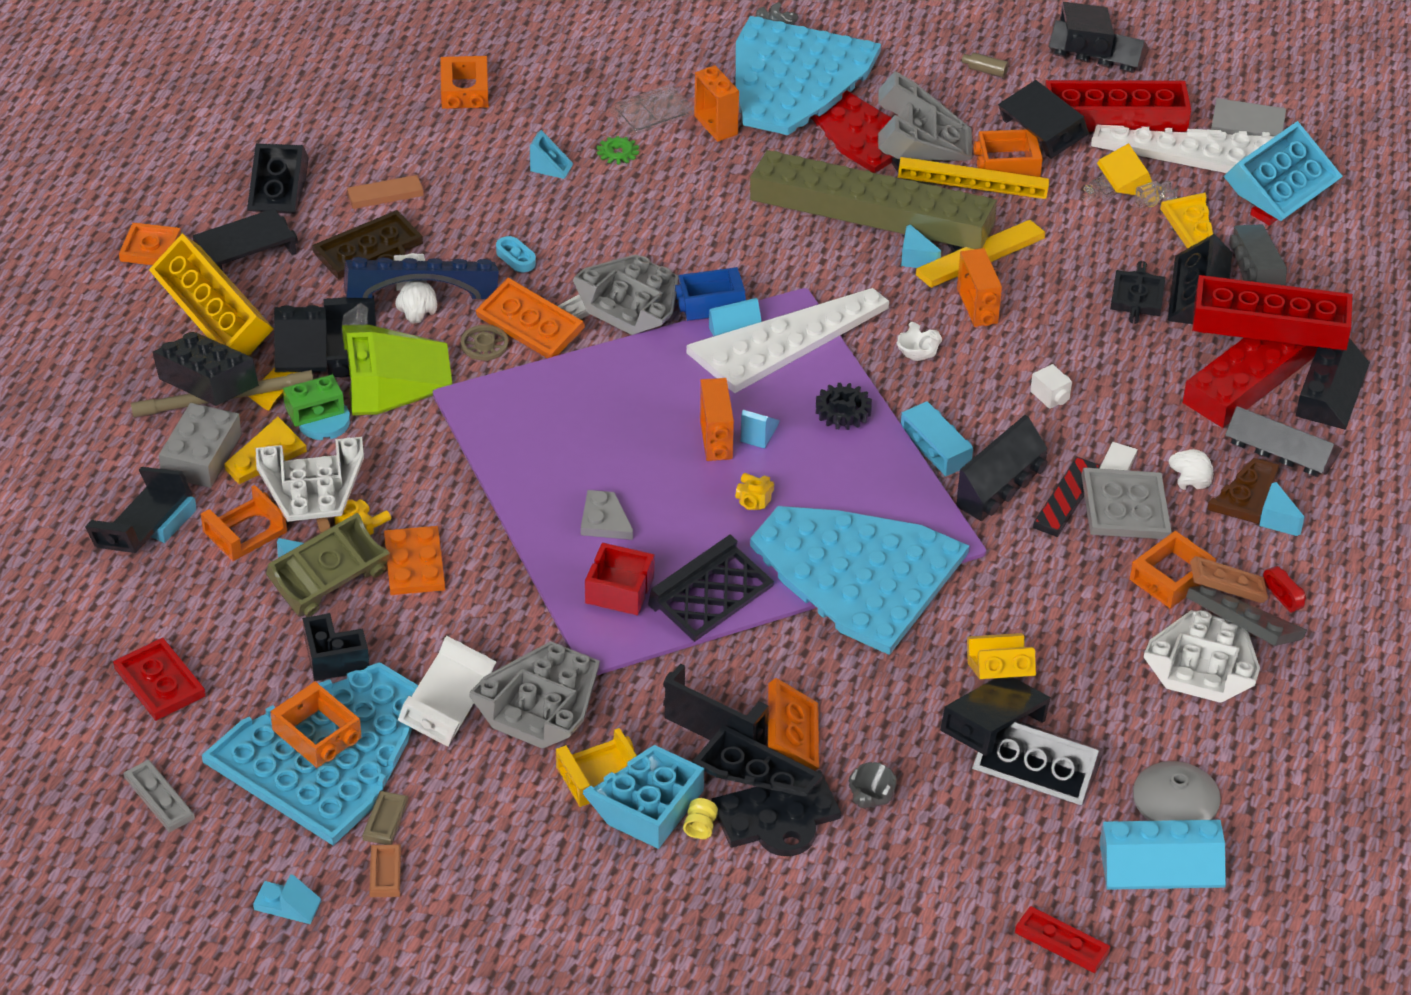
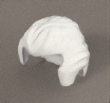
[395,280,437,324]
[897,322,942,361]
[1169,449,1214,490]

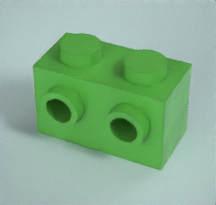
[283,374,345,427]

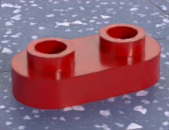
[1263,566,1306,613]

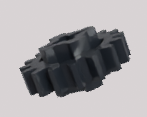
[815,383,872,430]

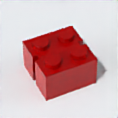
[585,542,655,615]

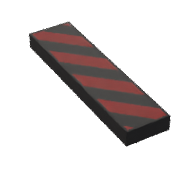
[1033,456,1101,537]

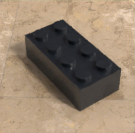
[152,332,259,406]

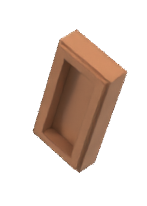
[369,844,401,898]

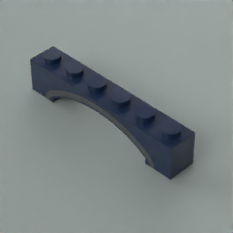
[344,257,499,299]

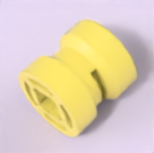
[683,798,718,839]

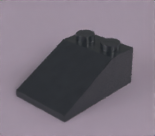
[247,143,309,214]
[274,305,327,372]

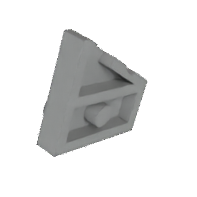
[581,490,633,540]

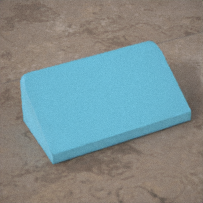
[709,298,762,336]
[151,496,197,543]

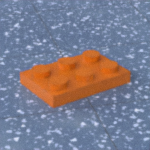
[384,526,445,595]
[768,678,819,771]

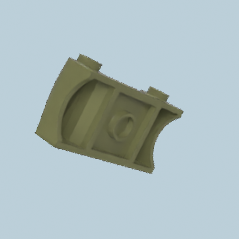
[266,513,390,617]

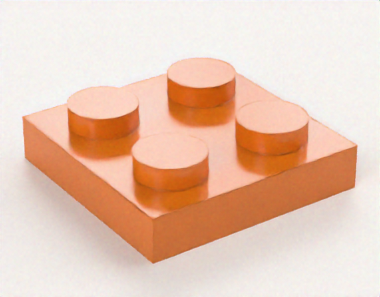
[119,222,181,265]

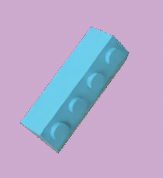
[1099,820,1226,890]

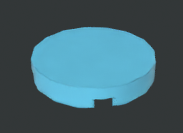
[299,405,350,440]

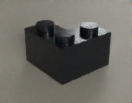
[302,613,369,681]

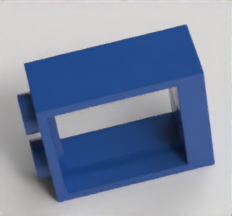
[675,267,746,321]

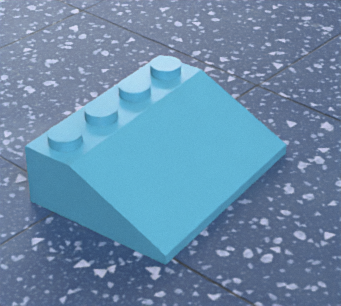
[1223,121,1343,221]

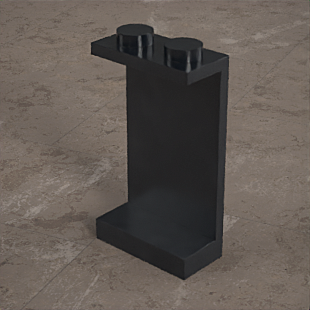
[1059,2,1114,57]
[998,80,1089,159]
[193,208,298,271]
[323,295,376,378]
[85,467,192,553]
[663,663,769,745]
[940,677,1051,756]

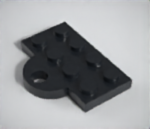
[711,770,841,856]

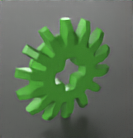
[597,136,639,165]

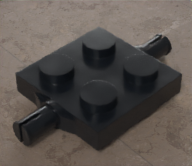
[1110,261,1166,324]

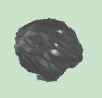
[756,2,799,25]
[848,762,896,809]

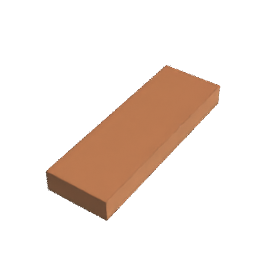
[347,175,423,209]
[1190,556,1268,603]

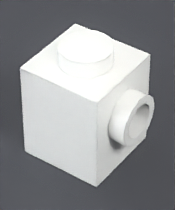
[1030,364,1072,409]

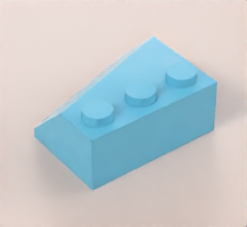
[583,745,704,849]

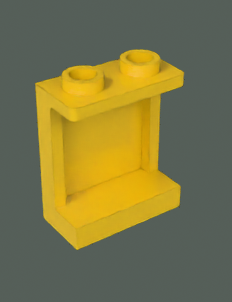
[967,633,1036,679]
[556,728,637,807]

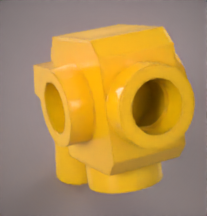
[735,473,774,510]
[334,499,391,535]

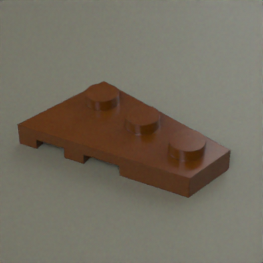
[1207,458,1279,524]

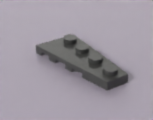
[1186,585,1307,646]

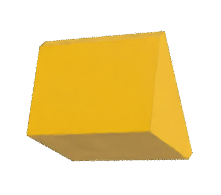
[1097,143,1157,197]

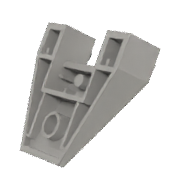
[878,71,972,161]

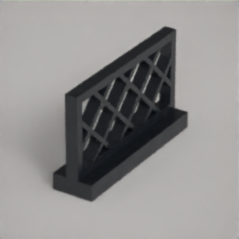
[648,534,774,642]

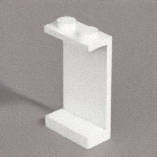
[398,636,496,746]

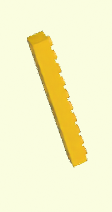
[897,157,1049,199]

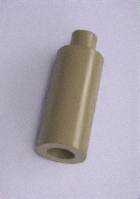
[962,52,1009,78]

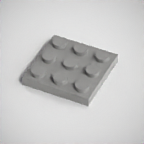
[1081,468,1172,539]

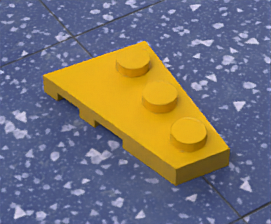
[1160,193,1213,249]
[224,417,307,485]

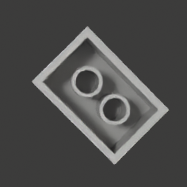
[159,403,242,488]

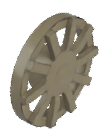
[461,325,508,361]

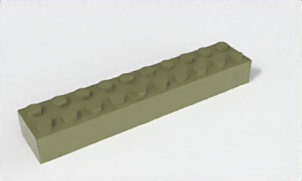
[750,150,997,249]

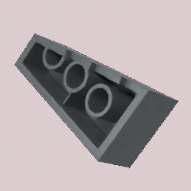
[1229,224,1287,286]

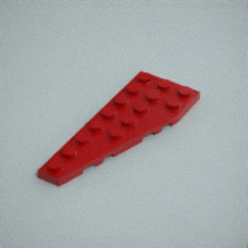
[810,90,894,173]

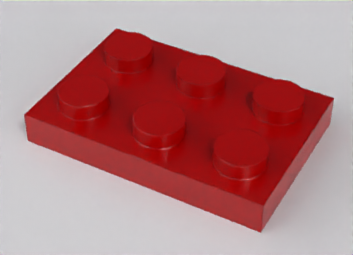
[113,637,206,721]

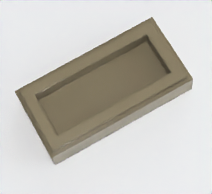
[362,791,408,845]

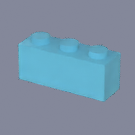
[901,401,973,477]

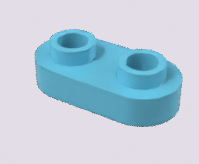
[496,236,536,272]

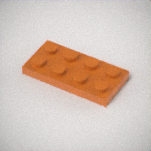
[475,278,585,358]

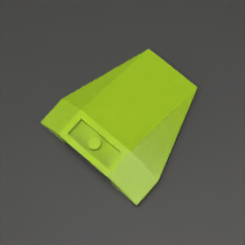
[342,325,452,416]

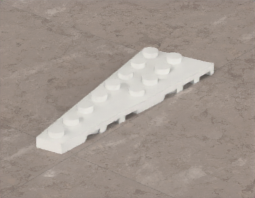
[1091,125,1275,173]
[687,288,889,393]

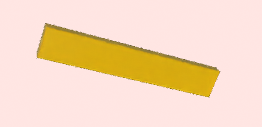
[916,220,1045,288]

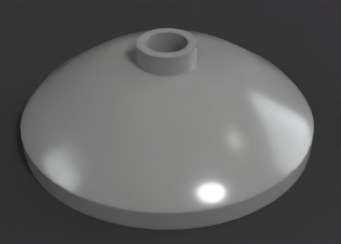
[1133,761,1221,821]

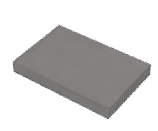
[1211,98,1286,136]

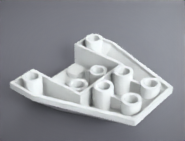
[256,437,364,522]
[1144,610,1260,703]

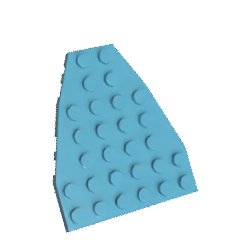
[735,16,881,135]
[750,506,969,655]
[202,662,418,846]

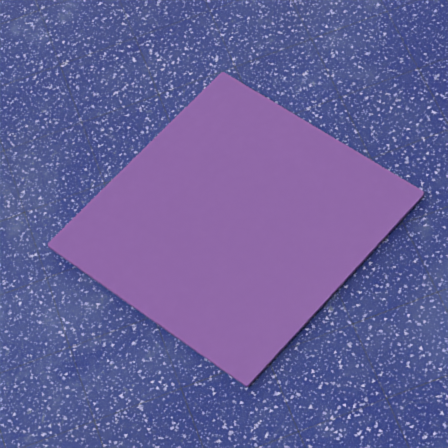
[433,288,986,675]

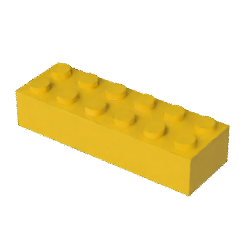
[149,233,274,356]

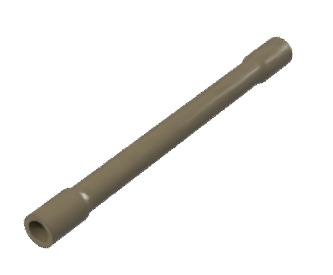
[131,370,314,418]

